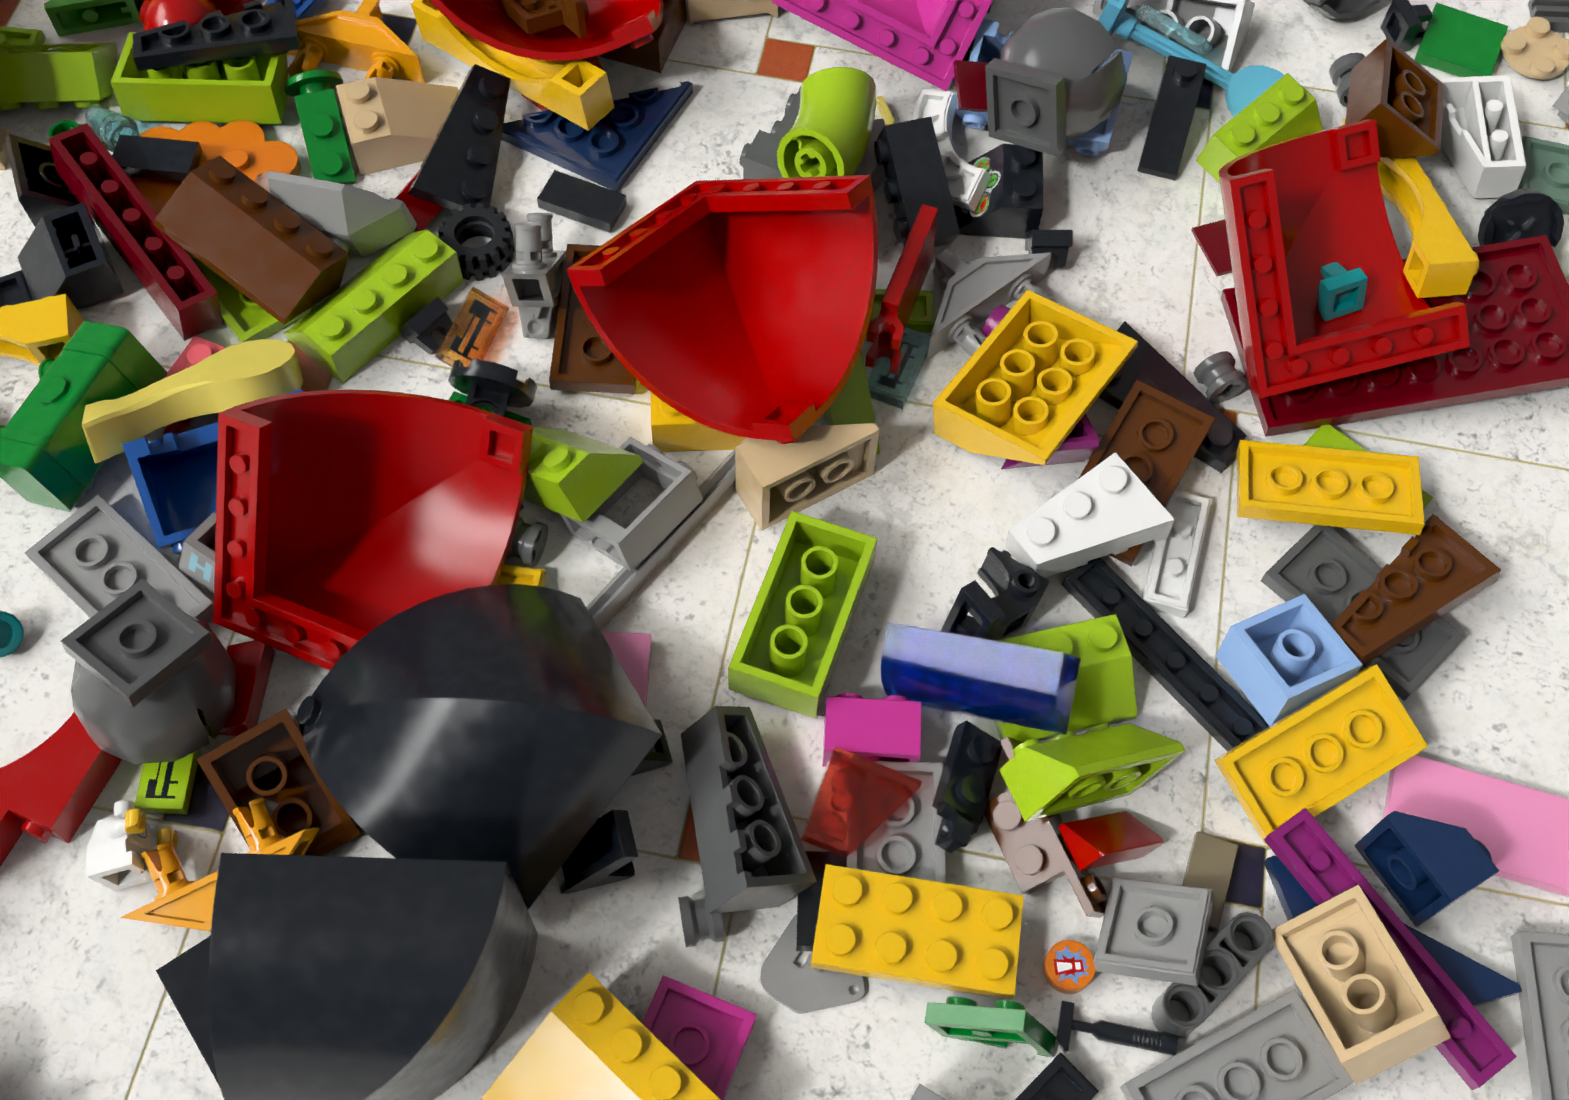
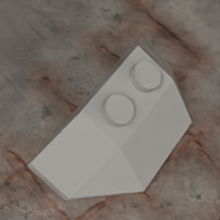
[255,171,417,258]

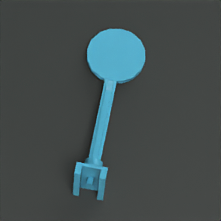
[1098,0,1284,117]

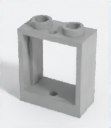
[561,437,703,572]

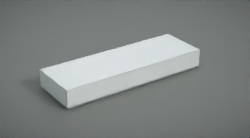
[1142,489,1212,618]

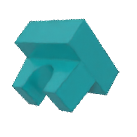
[1316,262,1368,322]

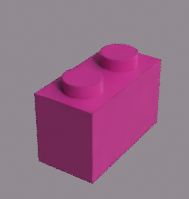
[822,693,921,768]

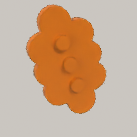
[128,120,301,215]

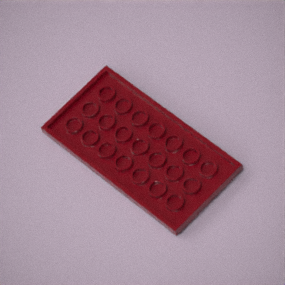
[1221,235,1569,437]

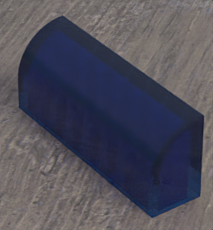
[881,622,1081,735]

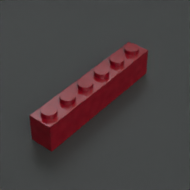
[48,123,222,341]

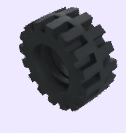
[438,203,515,281]

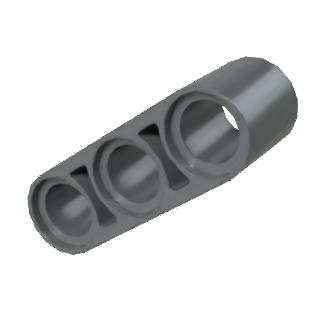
[1151,912,1273,1039]

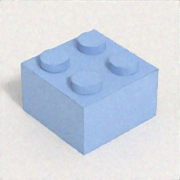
[1216,594,1363,726]

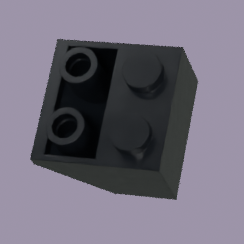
[17,202,124,310]

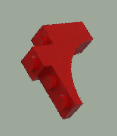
[0,712,123,867]

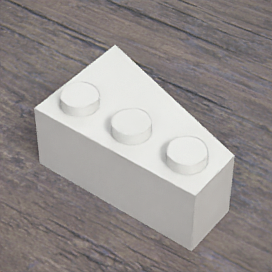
[1437,75,1526,199]
[1006,452,1175,578]

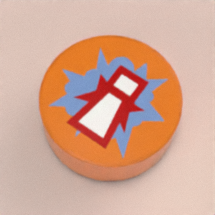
[1043,940,1095,994]

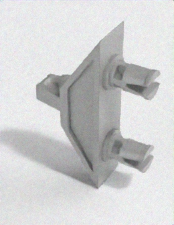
[501,213,566,338]
[926,249,1057,361]

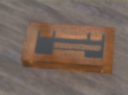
[435,287,509,367]

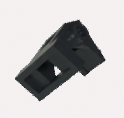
[938,547,1050,670]

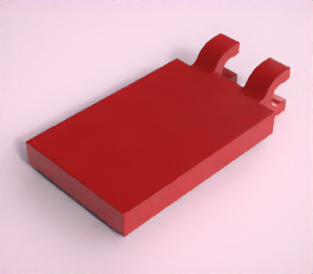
[865,204,938,375]

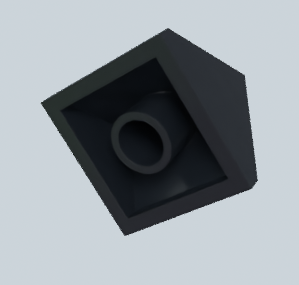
[5,134,80,228]

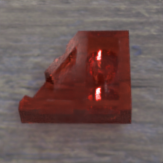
[800,746,922,858]

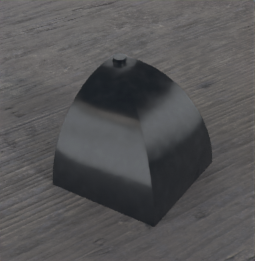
[296,584,662,910]
[209,853,538,1100]

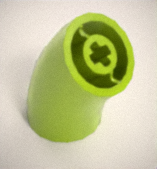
[777,67,876,178]

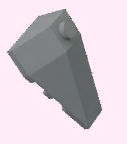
[1092,0,1255,72]

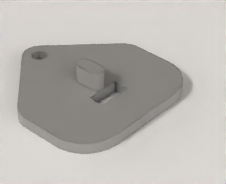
[760,914,865,1014]

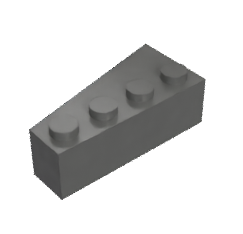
[681,706,817,914]

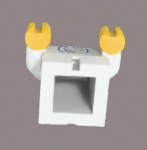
[86,800,178,891]

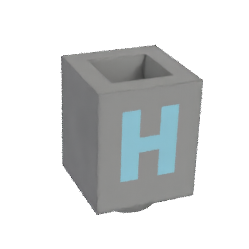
[178,512,216,593]

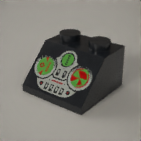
[957,144,1043,239]

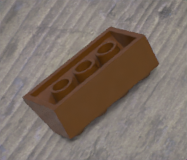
[154,156,349,325]

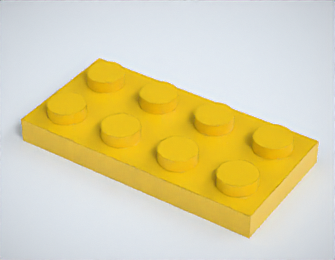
[1237,440,1425,535]
[1214,664,1428,844]
[810,864,1024,1000]

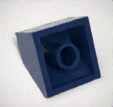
[1354,811,1499,927]

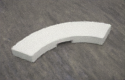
[913,88,991,211]

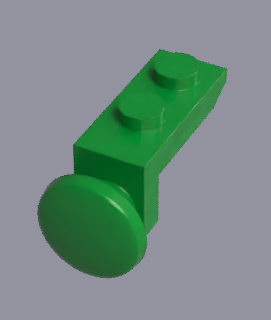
[284,69,357,184]

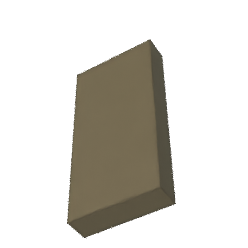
[1182,831,1238,933]

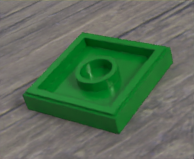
[1414,2,1508,77]

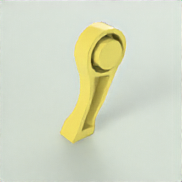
[82,339,303,464]

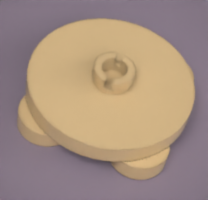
[1501,17,1569,80]

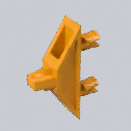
[287,0,425,83]
[120,797,320,931]

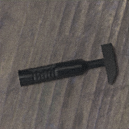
[1056,1000,1178,1056]

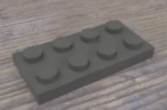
[1261,525,1465,701]

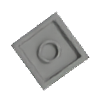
[1093,877,1214,986]

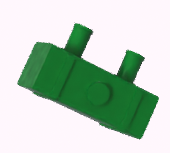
[0,321,168,512]

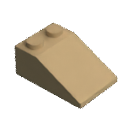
[336,77,459,176]
[735,423,879,531]
[1272,884,1451,1085]

